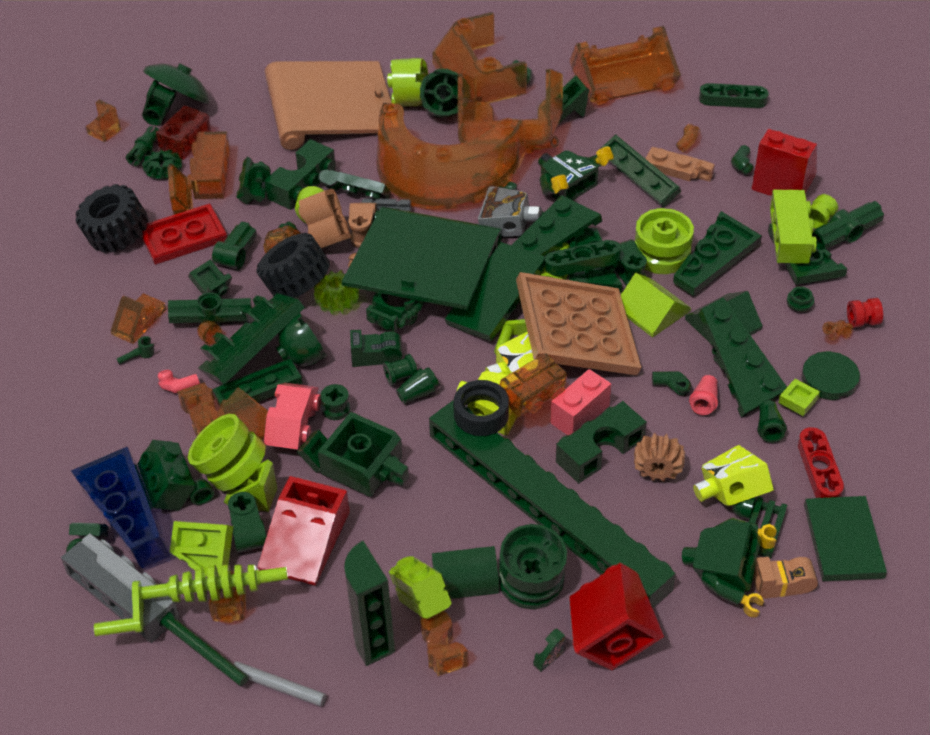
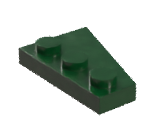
[768,224,848,285]
[568,227,622,292]

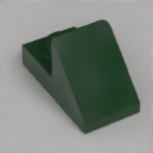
[541,75,589,126]

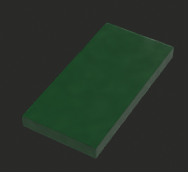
[445,242,545,342]

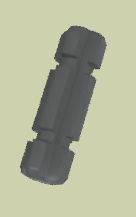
[361,198,411,212]

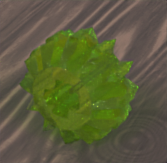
[314,269,359,314]

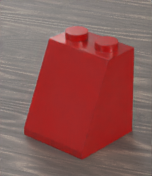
[751,129,817,196]
[569,563,664,670]

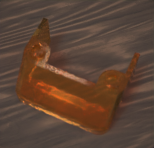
[432,12,527,108]
[458,69,563,148]

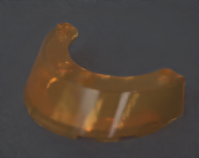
[376,102,527,209]

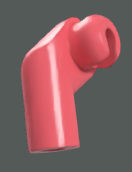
[157,370,200,394]

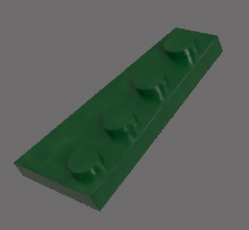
[512,195,603,256]
[673,211,762,296]
[698,297,787,418]

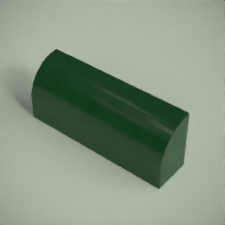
[344,540,395,666]

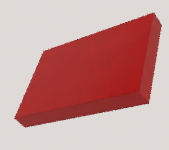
[141,203,227,265]

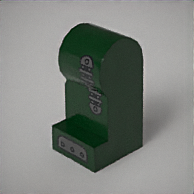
[350,330,403,367]

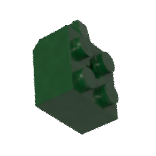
[318,412,409,497]

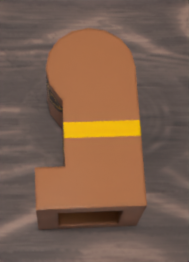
[753,557,818,599]

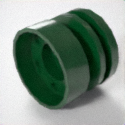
[499,524,567,609]

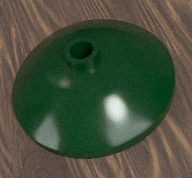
[143,63,210,104]

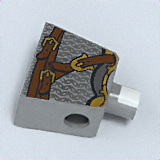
[478,187,542,237]

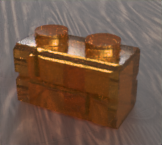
[500,353,567,417]

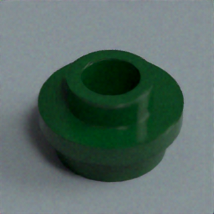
[787,286,814,311]

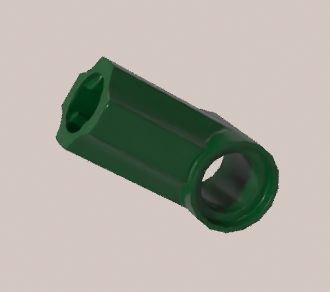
[212,221,257,270]

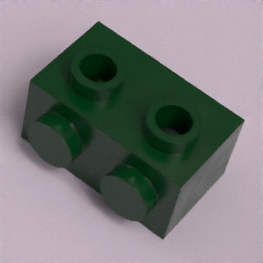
[137,439,196,511]

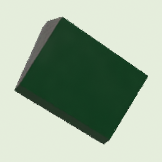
[685,291,762,347]

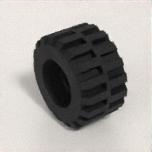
[75,184,148,253]
[256,233,330,298]

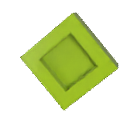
[779,379,820,416]

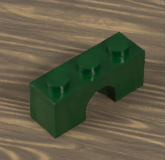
[264,139,336,210]
[556,401,647,484]

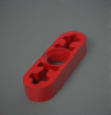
[798,427,844,498]

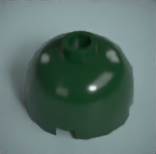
[420,69,467,118]
[275,313,327,367]

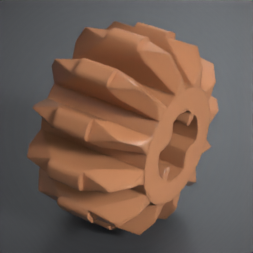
[634,432,685,482]

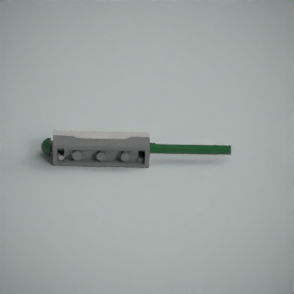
[61,533,249,687]

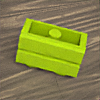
[389,556,452,619]

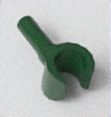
[116,336,154,365]

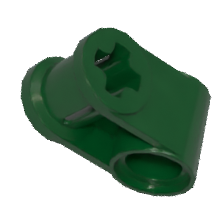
[142,80,177,126]
[613,239,647,286]
[228,492,266,553]

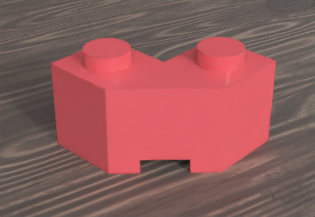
[264,383,321,450]

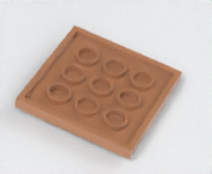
[516,272,641,375]

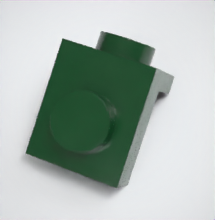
[188,259,232,297]

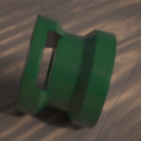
[320,384,350,421]

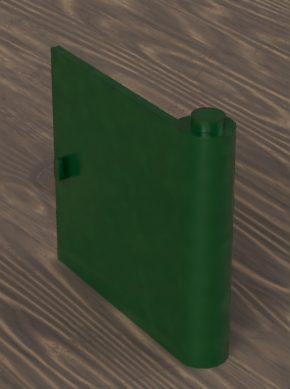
[341,207,502,310]

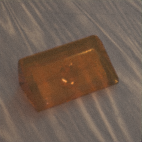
[167,164,193,215]

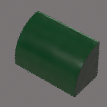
[432,546,499,599]

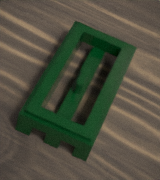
[749,496,788,558]

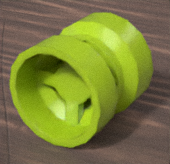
[809,194,839,229]

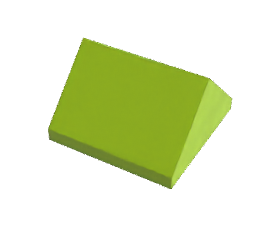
[621,273,691,338]

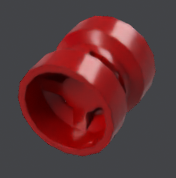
[847,298,883,328]

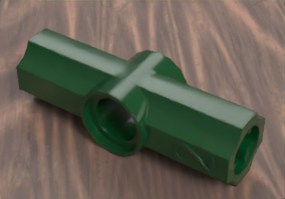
[812,201,884,250]
[168,292,252,329]

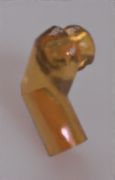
[676,124,701,152]
[822,320,853,341]

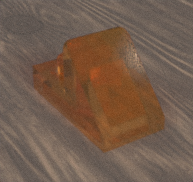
[111,293,166,344]

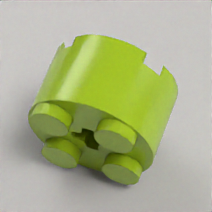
[387,58,429,107]

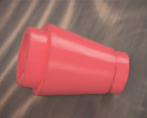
[689,375,718,415]

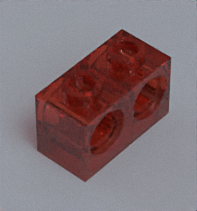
[156,106,212,160]

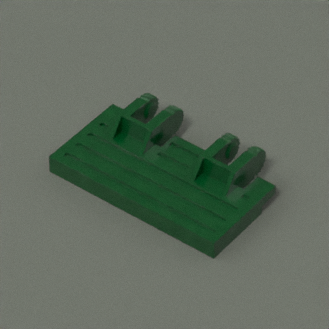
[198,293,305,385]

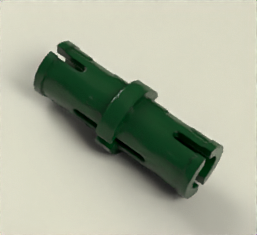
[126,126,161,166]

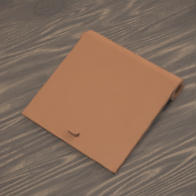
[265,61,400,150]

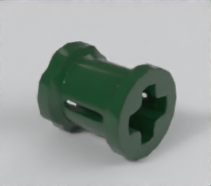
[383,354,418,386]

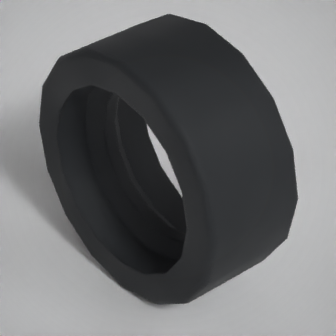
[453,380,509,436]

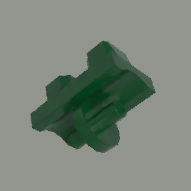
[236,156,271,204]

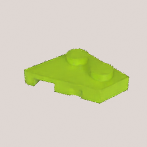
[170,521,233,577]

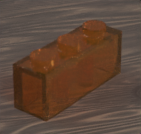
[187,131,230,199]

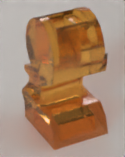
[177,382,218,436]
[421,611,469,676]

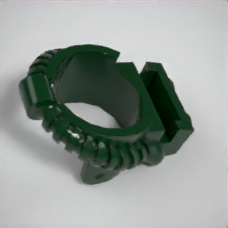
[366,292,424,332]

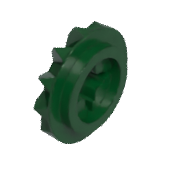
[142,149,182,179]

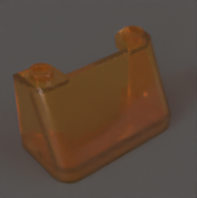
[570,26,681,105]

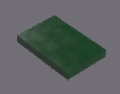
[804,496,887,581]

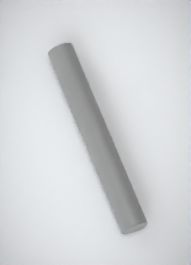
[234,661,326,707]

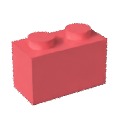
[551,369,611,435]

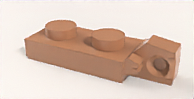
[645,147,715,182]

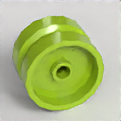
[635,208,694,274]
[188,414,266,491]

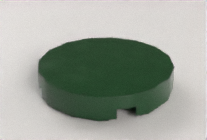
[801,351,860,400]

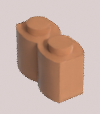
[299,189,351,248]

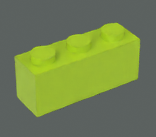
[770,190,817,263]

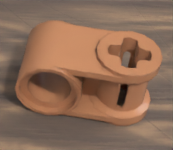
[348,203,377,248]

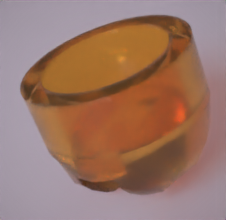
[197,321,222,345]

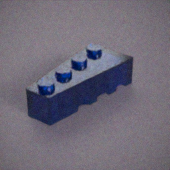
[71,446,171,569]

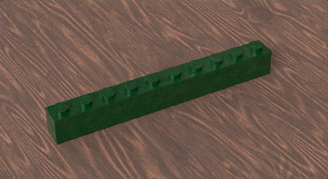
[429,400,676,609]

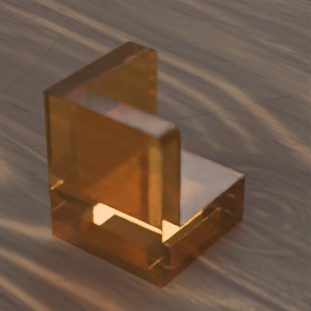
[85,99,121,142]

